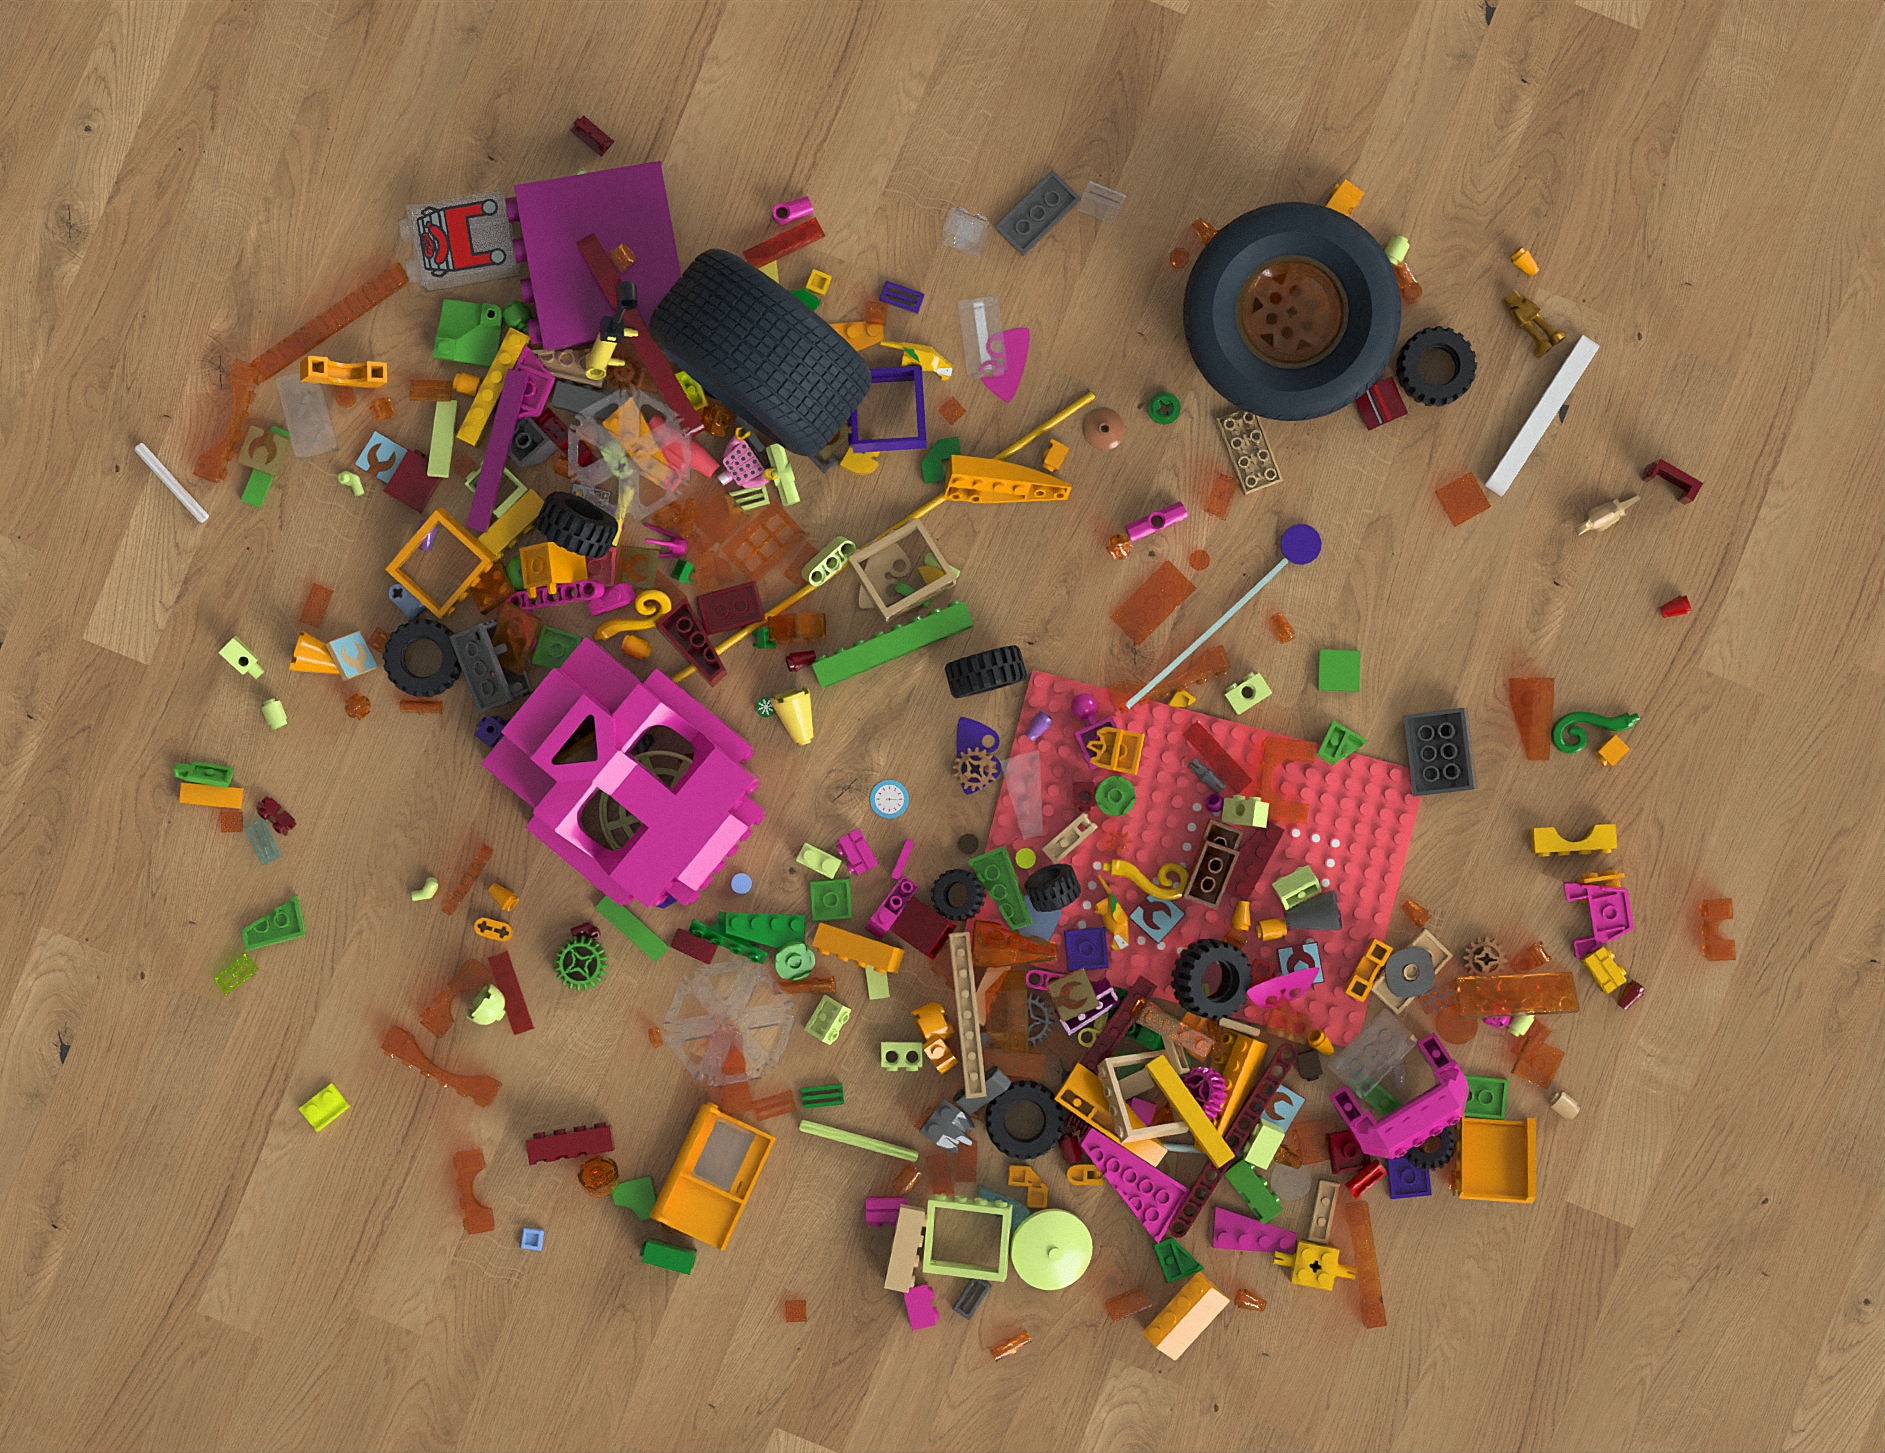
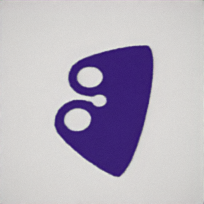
[957,717,1001,795]

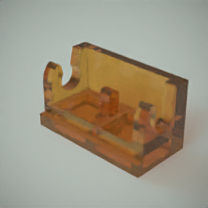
[1204,473,1240,521]

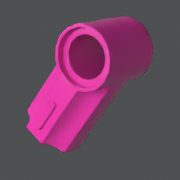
[773,196,814,225]

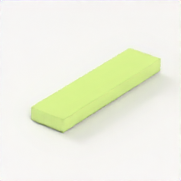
[427,399,458,478]

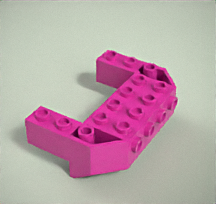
[1329,1032,1469,1159]

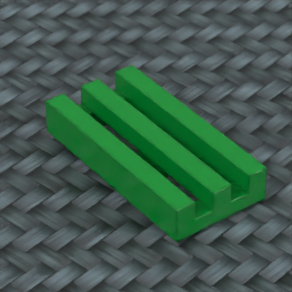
[801,1084,844,1109]

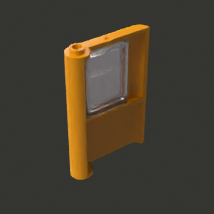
[649,1101,776,1251]

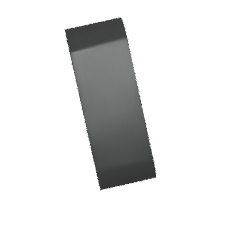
[953,1066,1011,1115]

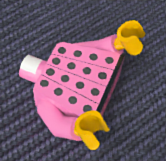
[717,425,778,488]

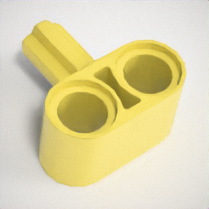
[1077,1011,1109,1048]

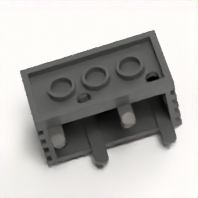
[449,616,533,714]

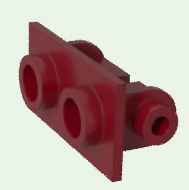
[570,115,615,157]
[256,796,297,837]

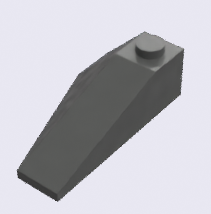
[493,396,558,468]

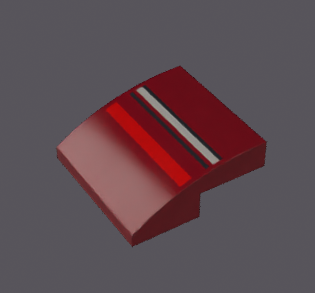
[1355,376,1409,431]

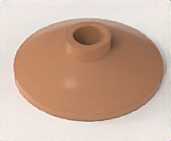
[1084,409,1125,450]

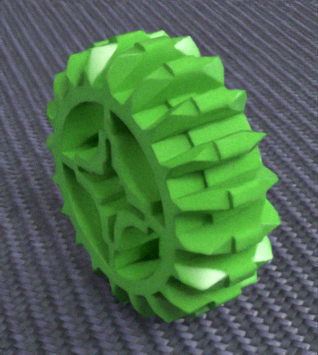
[553,936,609,991]

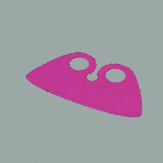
[979,328,1030,403]
[1247,967,1319,1008]

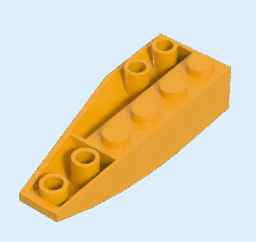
[943,455,1072,503]
[1193,1027,1268,1154]
[1054,1063,1168,1167]

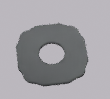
[1385,947,1435,998]

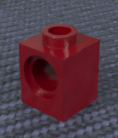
[1072,782,1095,811]

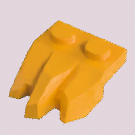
[1086,727,1145,775]

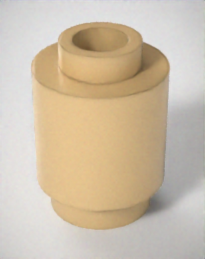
[1549,1090,1580,1120]

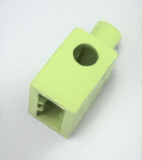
[219,636,264,679]

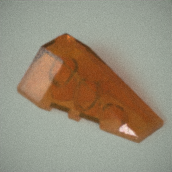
[1509,677,1554,761]
[971,920,1059,968]

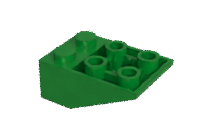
[1107,988,1179,1051]

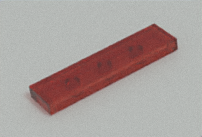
[743,217,825,269]
[1182,721,1253,795]
[488,951,534,1035]

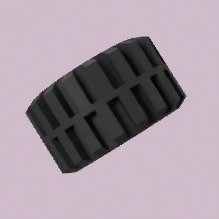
[1025,863,1082,912]
[931,869,986,921]
[1405,1126,1455,1171]

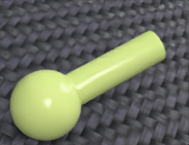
[924,552,960,578]

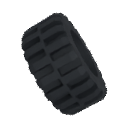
[1396,326,1477,407]
[536,491,619,558]
[382,618,462,697]
[945,645,1027,698]
[1171,938,1253,1020]
[985,1080,1064,1160]

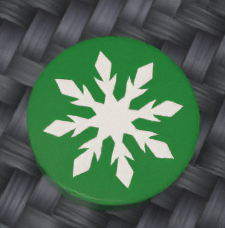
[756,697,776,718]

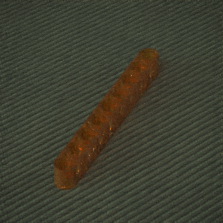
[249,263,411,382]

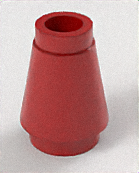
[1659,595,1692,618]

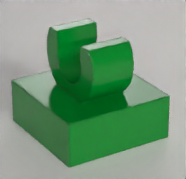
[670,559,698,583]
[752,628,776,649]

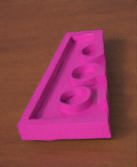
[1212,1206,1296,1254]

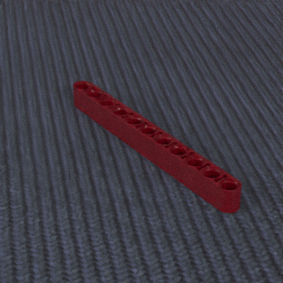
[576,233,706,439]
[1169,1043,1297,1238]

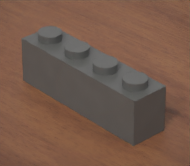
[551,379,638,421]

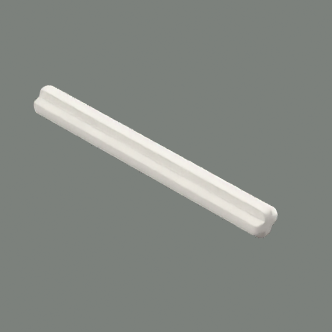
[134,443,209,523]

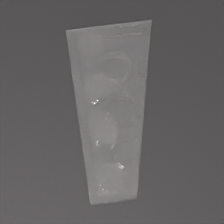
[1000,750,1043,840]

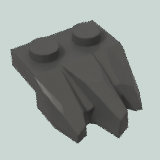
[919,1098,975,1154]

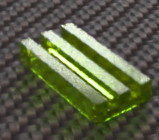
[213,954,259,995]

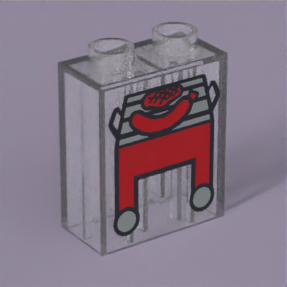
[398,189,521,293]

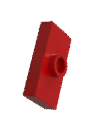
[1345,1159,1387,1198]

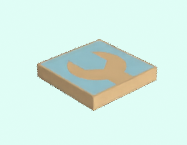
[326,631,378,681]

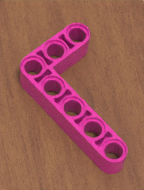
[506,580,605,652]

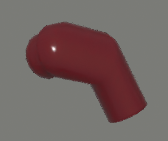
[570,922,601,940]

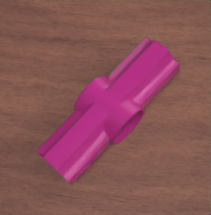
[1125,501,1188,542]

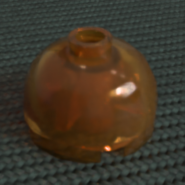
[577,1156,620,1198]

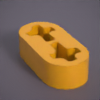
[474,917,513,941]

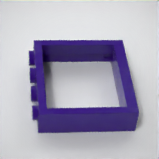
[847,366,927,453]

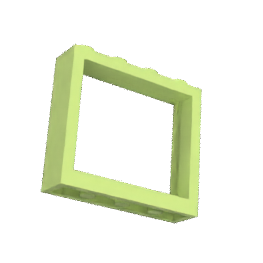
[923,1193,1013,1282]

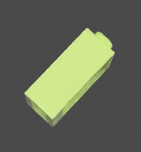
[465,460,529,518]

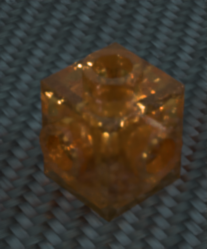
[701,405,732,438]

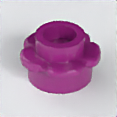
[1205,794,1224,812]

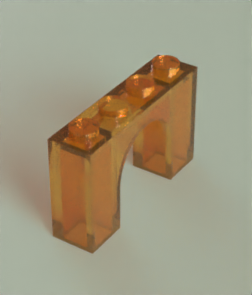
[1255,736,1317,824]

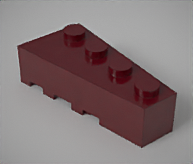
[655,597,727,688]
[526,1122,615,1166]

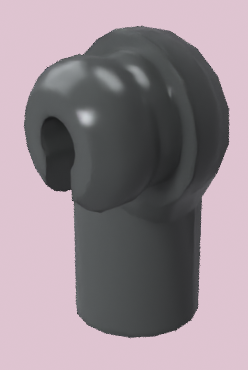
[635,734,654,763]

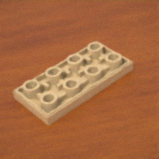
[1216,409,1283,495]

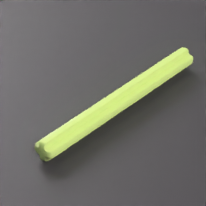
[799,1120,919,1162]

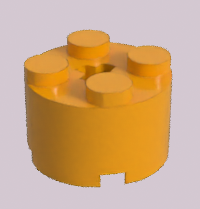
[911,1001,954,1041]

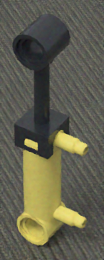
[585,281,638,380]

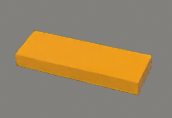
[179,782,244,809]

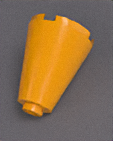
[289,631,340,674]

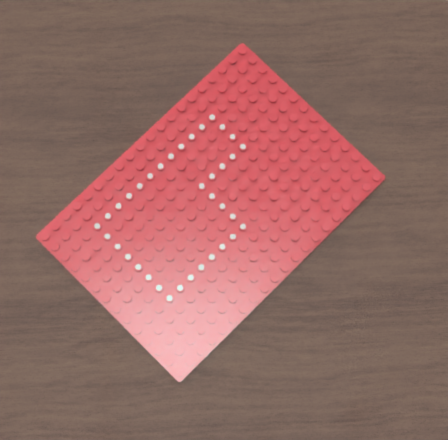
[964,670,1421,1049]

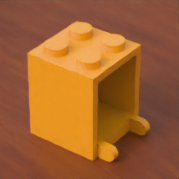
[519,542,588,598]

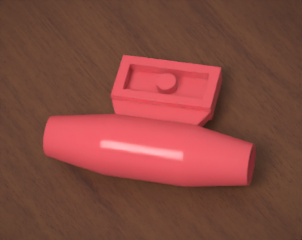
[648,414,720,491]

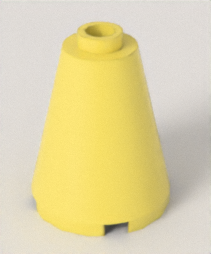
[770,686,813,745]

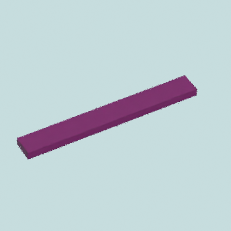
[466,369,529,533]

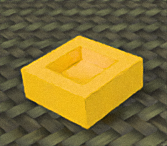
[805,269,832,296]

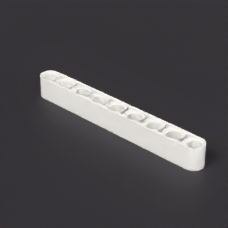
[1484,335,1600,497]

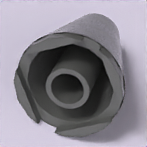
[1284,890,1342,931]

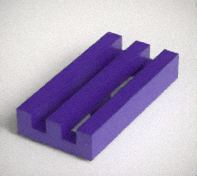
[879,281,925,314]

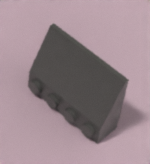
[1403,708,1478,797]

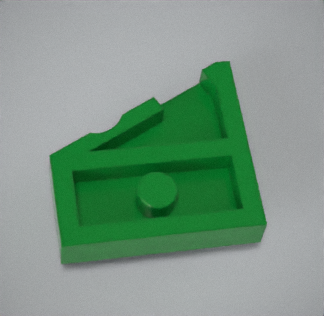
[1152,1237,1204,1284]

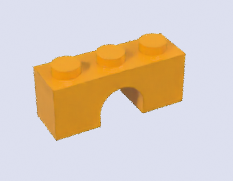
[1343,938,1393,1003]

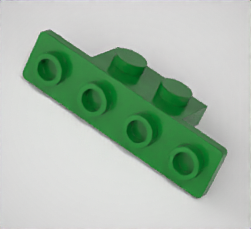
[689,911,767,964]

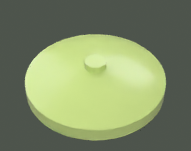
[1010,1209,1093,1290]

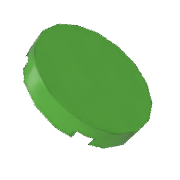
[1095,776,1136,816]
[774,941,815,982]

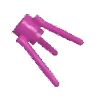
[643,523,687,558]

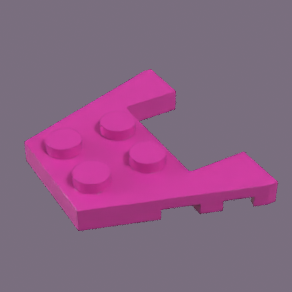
[1563,881,1634,959]

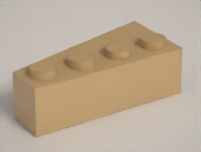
[883,1204,928,1293]

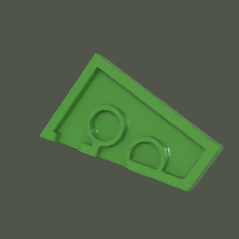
[241,895,307,951]

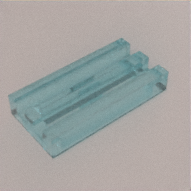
[245,819,282,865]

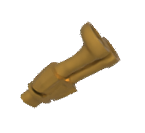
[1503,290,1567,359]

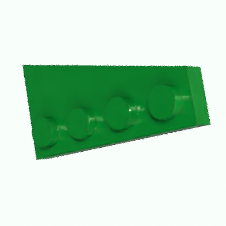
[723,912,806,949]

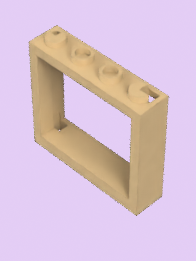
[848,518,956,624]
[1097,1049,1189,1144]

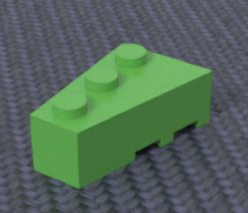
[1224,1157,1283,1225]

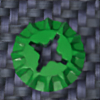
[1148,392,1181,425]

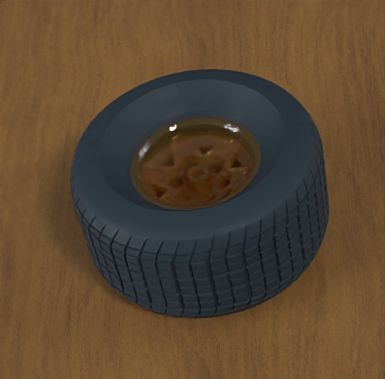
[1183,202,1402,421]
[649,248,872,456]

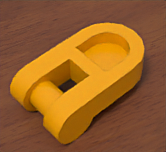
[1067,1164,1104,1185]

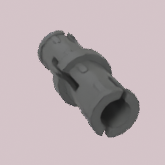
[1187,758,1226,794]

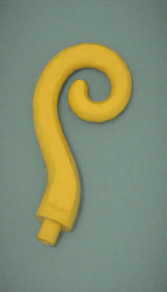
[593,589,671,642]
[1103,859,1189,900]

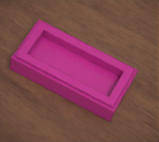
[891,839,914,880]

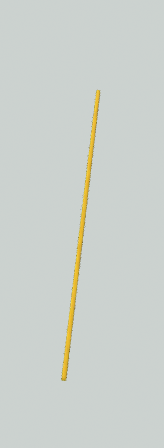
[552,391,1095,765]

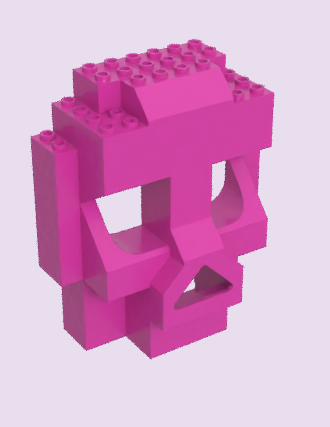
[481,637,766,908]

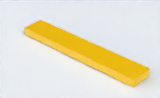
[1145,1054,1235,1169]

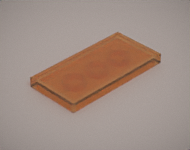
[1110,560,1197,646]

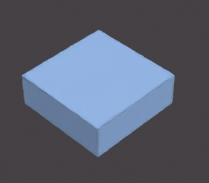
[521,1227,544,1251]

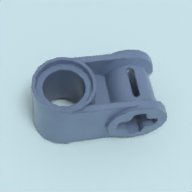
[388,584,427,620]

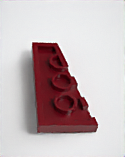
[1225,821,1285,902]

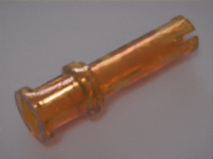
[773,976,836,995]

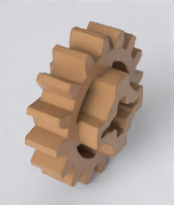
[953,747,997,791]
[1462,937,1508,981]

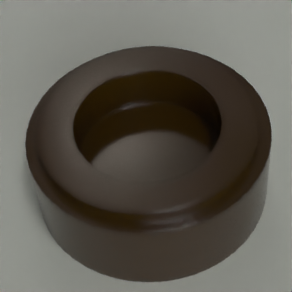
[958,834,979,854]

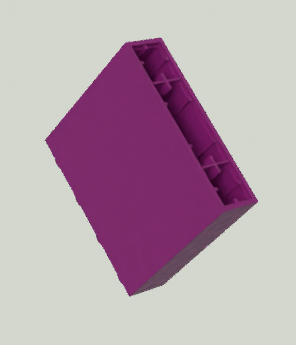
[505,161,682,352]

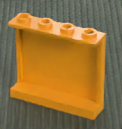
[1455,1113,1536,1203]

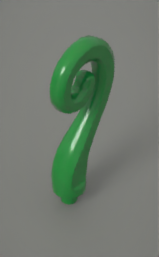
[1551,711,1640,754]

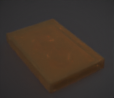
[491,601,542,675]

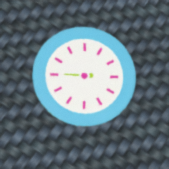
[870,780,909,819]

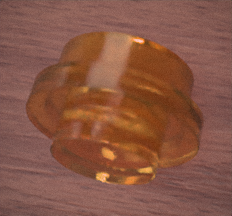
[336,387,357,408]

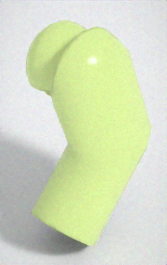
[411,877,438,901]

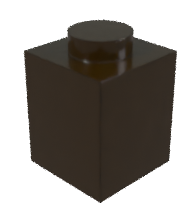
[1296,1049,1323,1082]

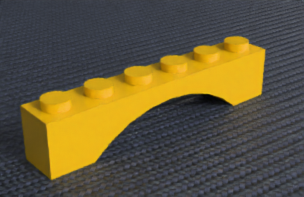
[456,327,531,449]

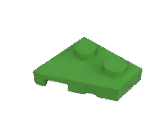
[1315,721,1367,766]

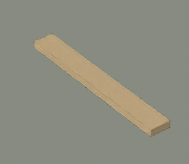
[949,932,987,1099]

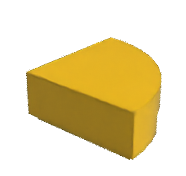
[917,565,944,585]
[1168,687,1196,708]

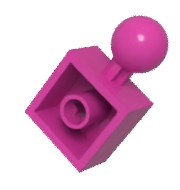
[1071,693,1118,771]

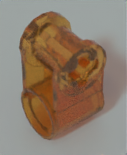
[1511,940,1552,974]

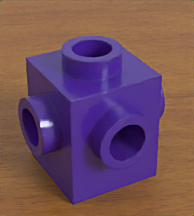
[474,715,506,748]

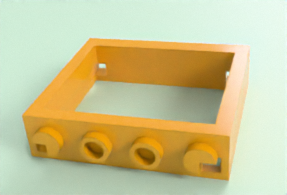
[385,507,496,619]

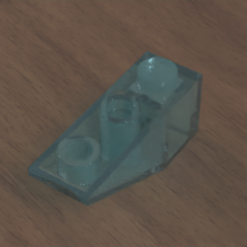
[977,1184,1032,1234]

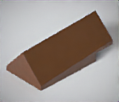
[1182,818,1244,909]

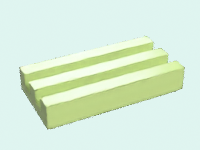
[725,484,770,514]

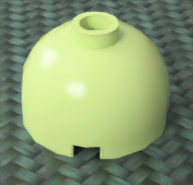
[466,983,505,1025]

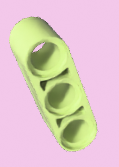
[801,536,856,586]

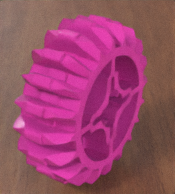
[1181,1066,1227,1121]

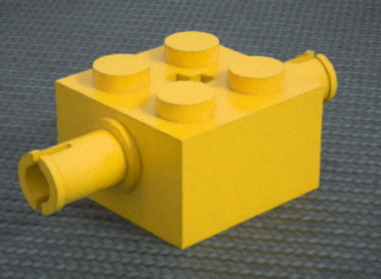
[1273,1240,1356,1291]

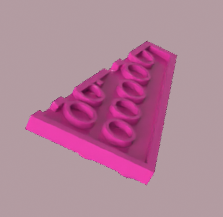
[1079,1126,1191,1243]

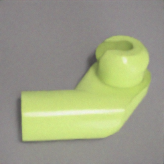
[338,471,365,497]

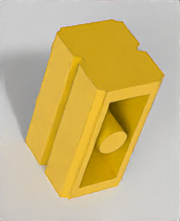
[1581,946,1627,994]

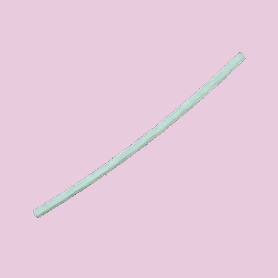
[1126,558,1288,708]

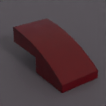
[670,928,718,965]

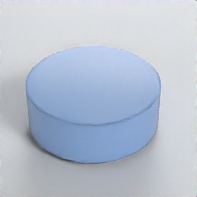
[731,873,752,894]

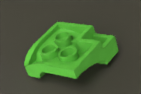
[433,299,503,367]

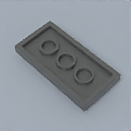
[995,170,1081,257]

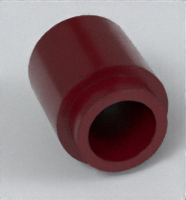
[1057,1132,1082,1164]

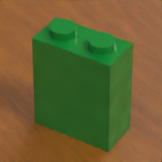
[639,1237,698,1275]

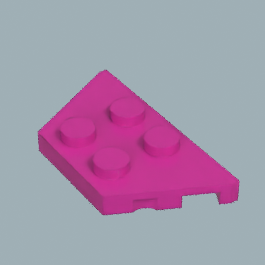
[494,345,556,418]

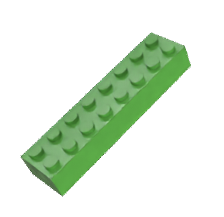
[812,600,973,689]

